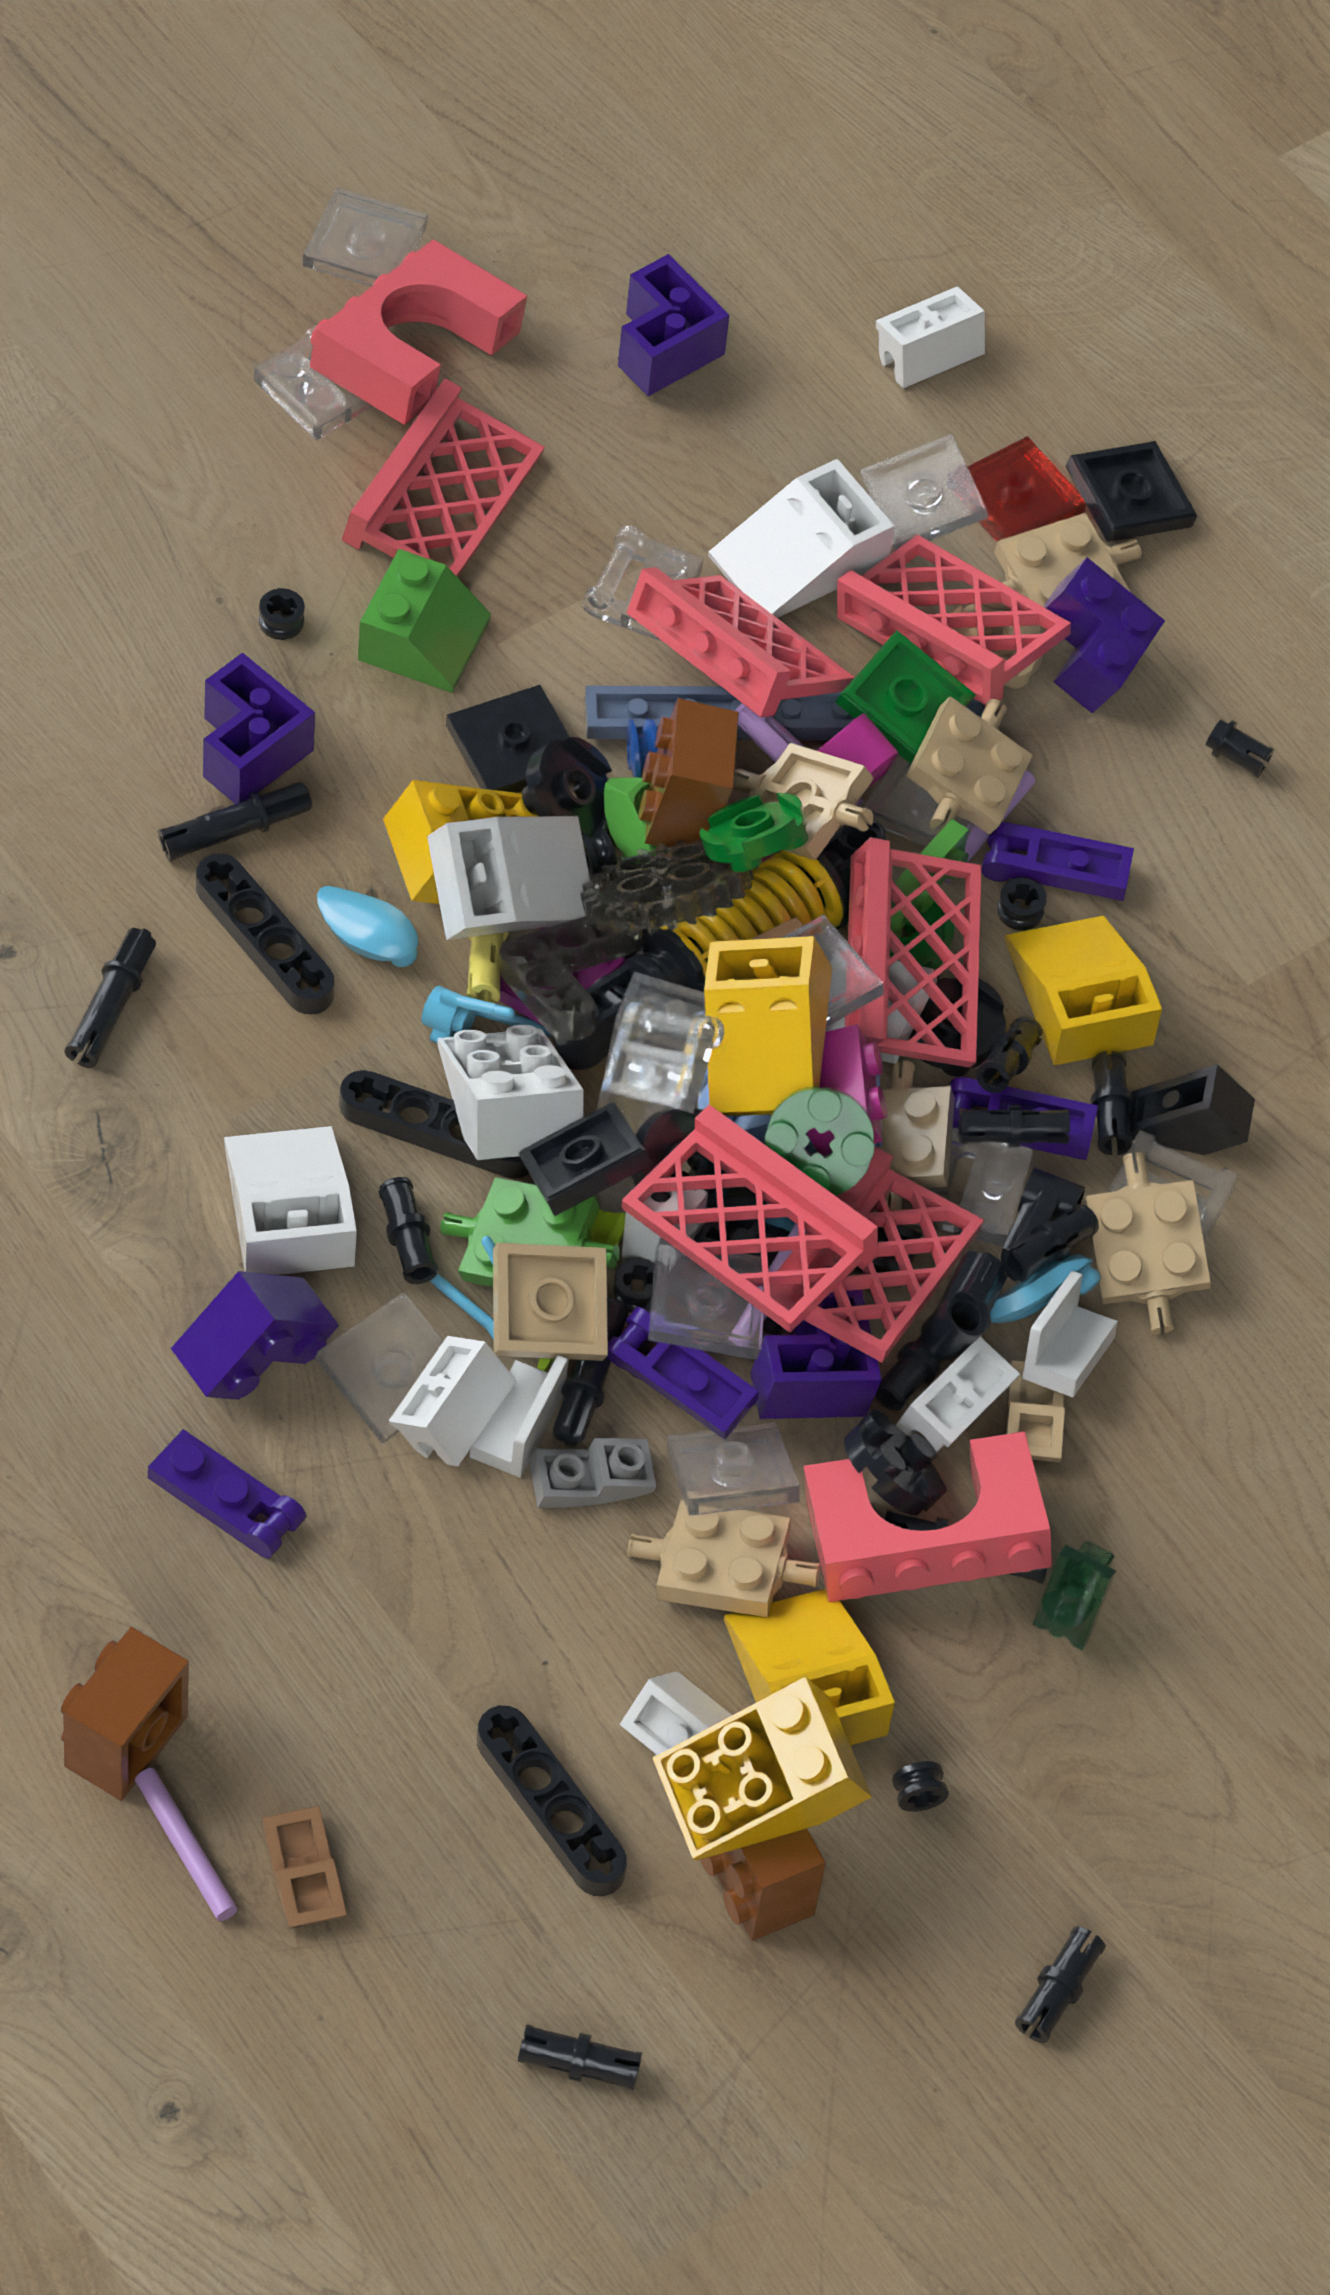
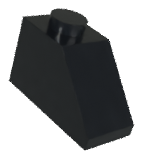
[1129,1064,1255,1155]

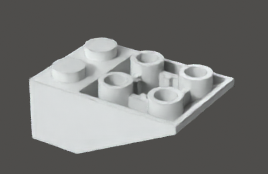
[708,459,895,618]
[427,816,597,940]
[438,1025,583,1160]
[224,1126,357,1275]

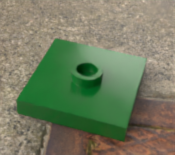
[835,630,976,764]

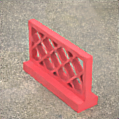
[342,378,545,577]
[837,534,1071,706]
[626,567,855,717]
[845,837,981,1068]
[622,1105,878,1333]
[770,1146,984,1363]

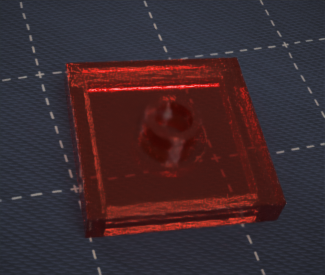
[947,436,1086,542]

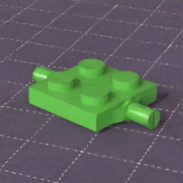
[440,1177,620,1287]

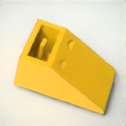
[383,780,538,904]
[1004,915,1162,1066]
[704,936,833,1116]
[724,1588,895,1745]
[652,1677,872,1861]

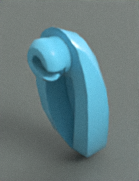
[317,886,419,967]
[990,1254,1101,1324]

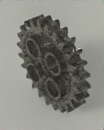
[580,838,754,935]

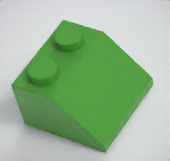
[358,549,491,693]

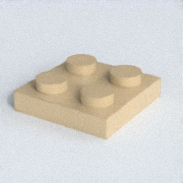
[493,1243,608,1361]

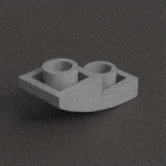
[529,1438,656,1508]

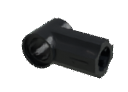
[1000,1167,1086,1258]
[921,1250,1008,1360]

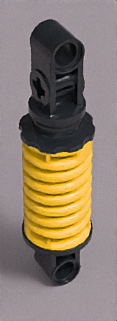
[551,820,886,1070]

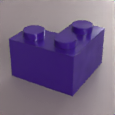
[618,254,730,396]
[1043,557,1165,713]
[203,652,315,804]
[170,1271,339,1400]
[750,1290,882,1419]

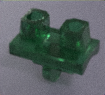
[1032,1541,1116,1650]

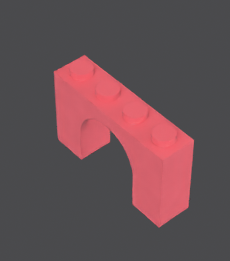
[309,239,527,425]
[804,1431,1052,1602]

